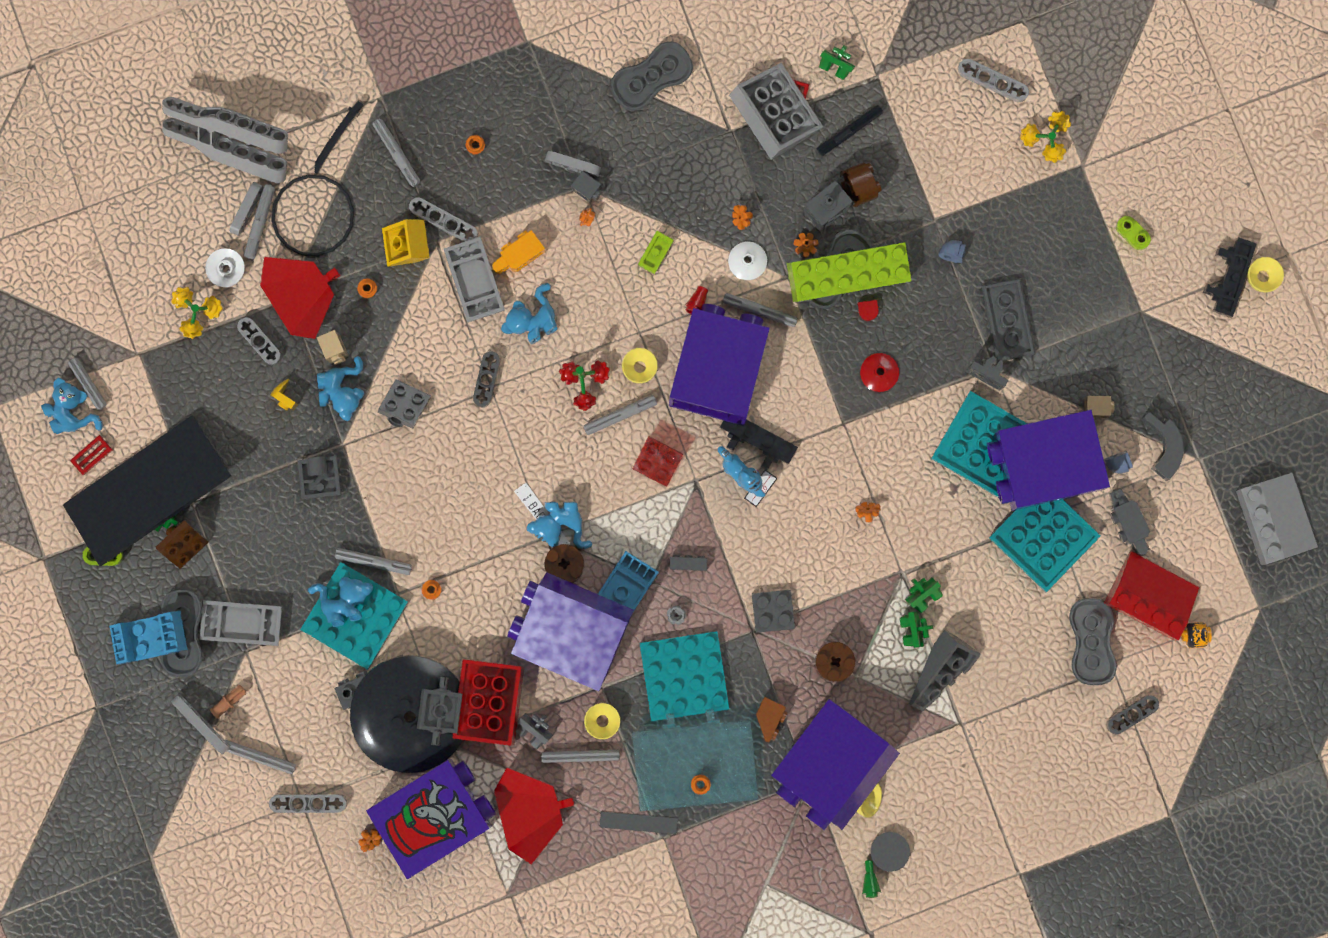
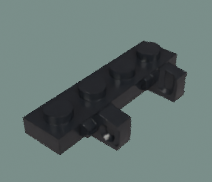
[1203,237,1257,318]
[720,419,798,470]

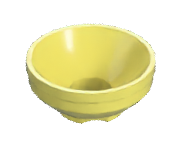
[1247,257,1284,293]
[622,348,658,384]
[584,703,620,739]
[857,784,882,818]

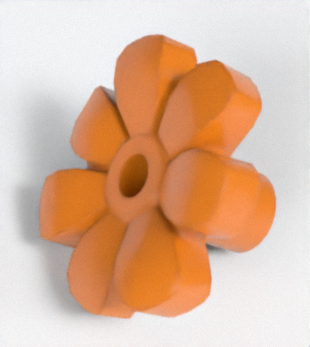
[732,205,753,230]
[794,233,819,257]
[855,502,881,523]
[358,829,382,852]

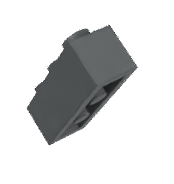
[670,555,707,571]

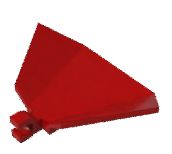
[260,257,341,339]
[494,767,574,865]

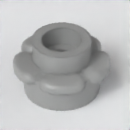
[667,605,686,625]

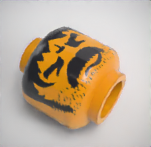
[1181,622,1212,648]

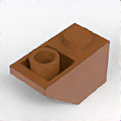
[756,697,788,743]

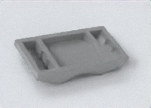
[444,237,505,323]
[200,600,282,646]

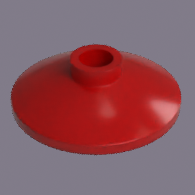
[860,353,899,392]

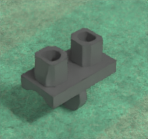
[515,713,553,749]

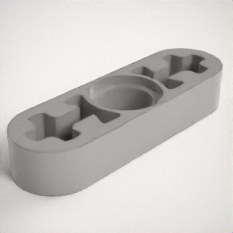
[545,151,601,178]
[229,182,264,236]
[237,317,282,365]

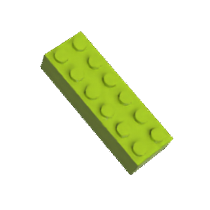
[787,242,911,302]

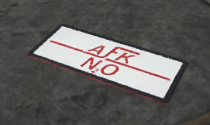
[744,470,777,507]

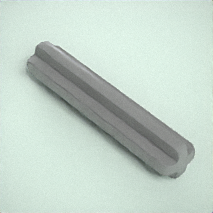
[68,358,107,410]

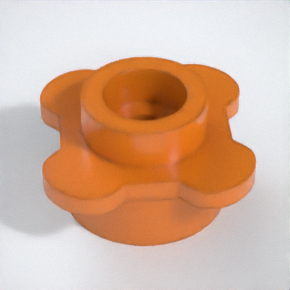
[579,207,595,227]

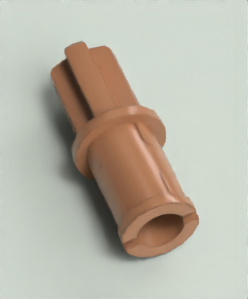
[210,685,246,719]

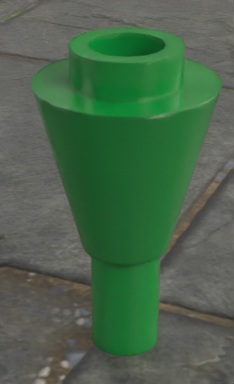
[862,860,882,898]

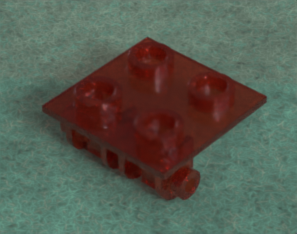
[632,436,683,487]

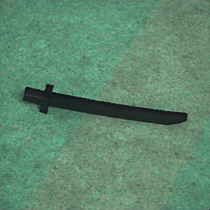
[314,101,364,174]

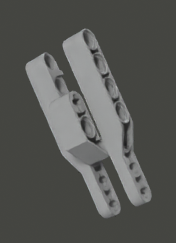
[162,97,288,183]

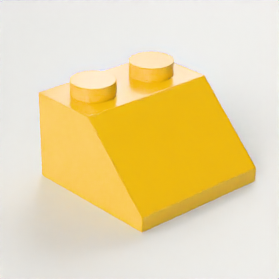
[382,219,430,266]

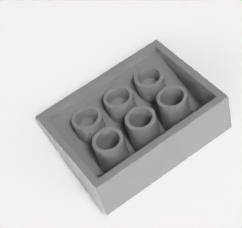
[729,63,823,159]
[1236,473,1318,565]

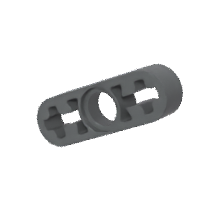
[473,351,500,408]
[1106,695,1159,734]

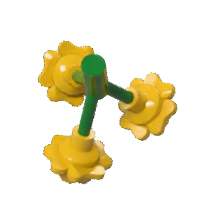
[1020,111,1071,163]
[171,287,223,339]

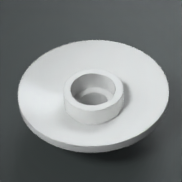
[728,242,767,280]
[205,248,245,287]

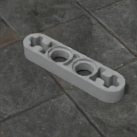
[958,59,1029,102]
[409,197,478,242]
[171,694,230,754]
[269,794,347,813]

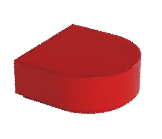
[857,300,879,321]

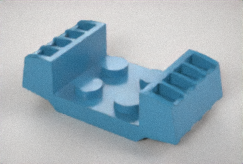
[598,551,659,612]
[109,611,188,664]

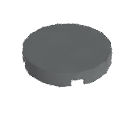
[870,831,910,872]

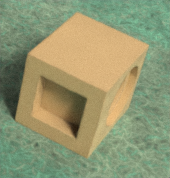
[1084,396,1114,418]

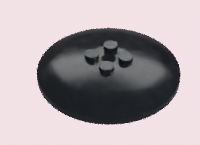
[350,655,463,773]

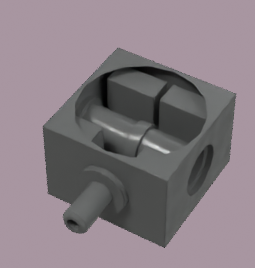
[803,180,853,232]

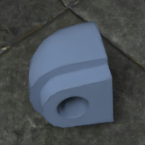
[938,240,966,263]
[1104,451,1133,474]

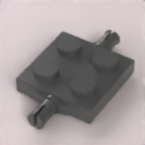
[417,677,462,746]

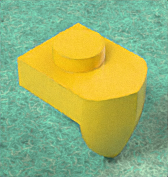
[270,379,298,411]

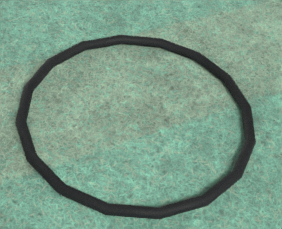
[271,175,354,257]

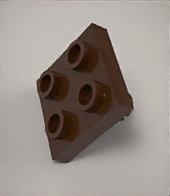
[156,520,209,569]

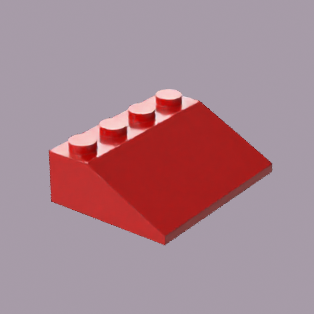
[1104,551,1200,640]
[453,659,525,746]

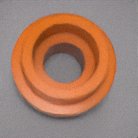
[466,135,485,155]
[357,279,377,298]
[422,580,441,600]
[691,774,711,795]

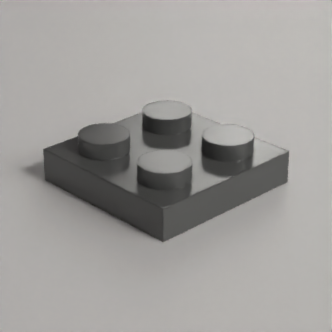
[752,590,795,633]

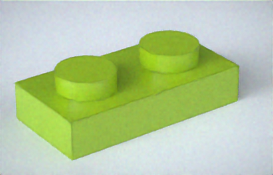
[638,231,674,275]

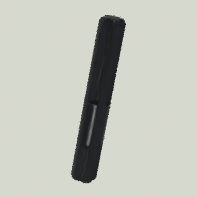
[816,105,883,156]

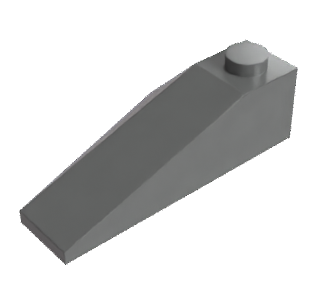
[909,630,981,711]

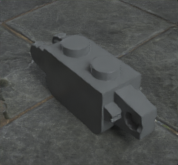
[1109,489,1150,556]

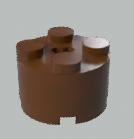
[840,162,882,207]
[544,544,585,583]
[815,642,855,682]

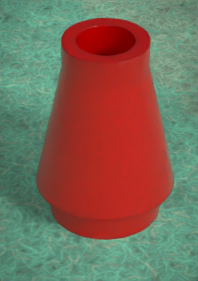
[685,286,708,315]

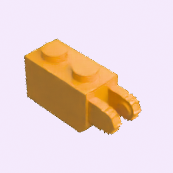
[492,230,546,274]

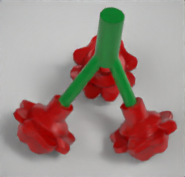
[559,360,610,411]

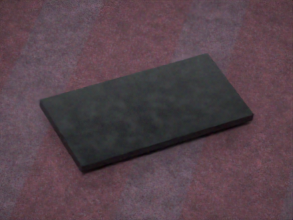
[63,415,232,566]

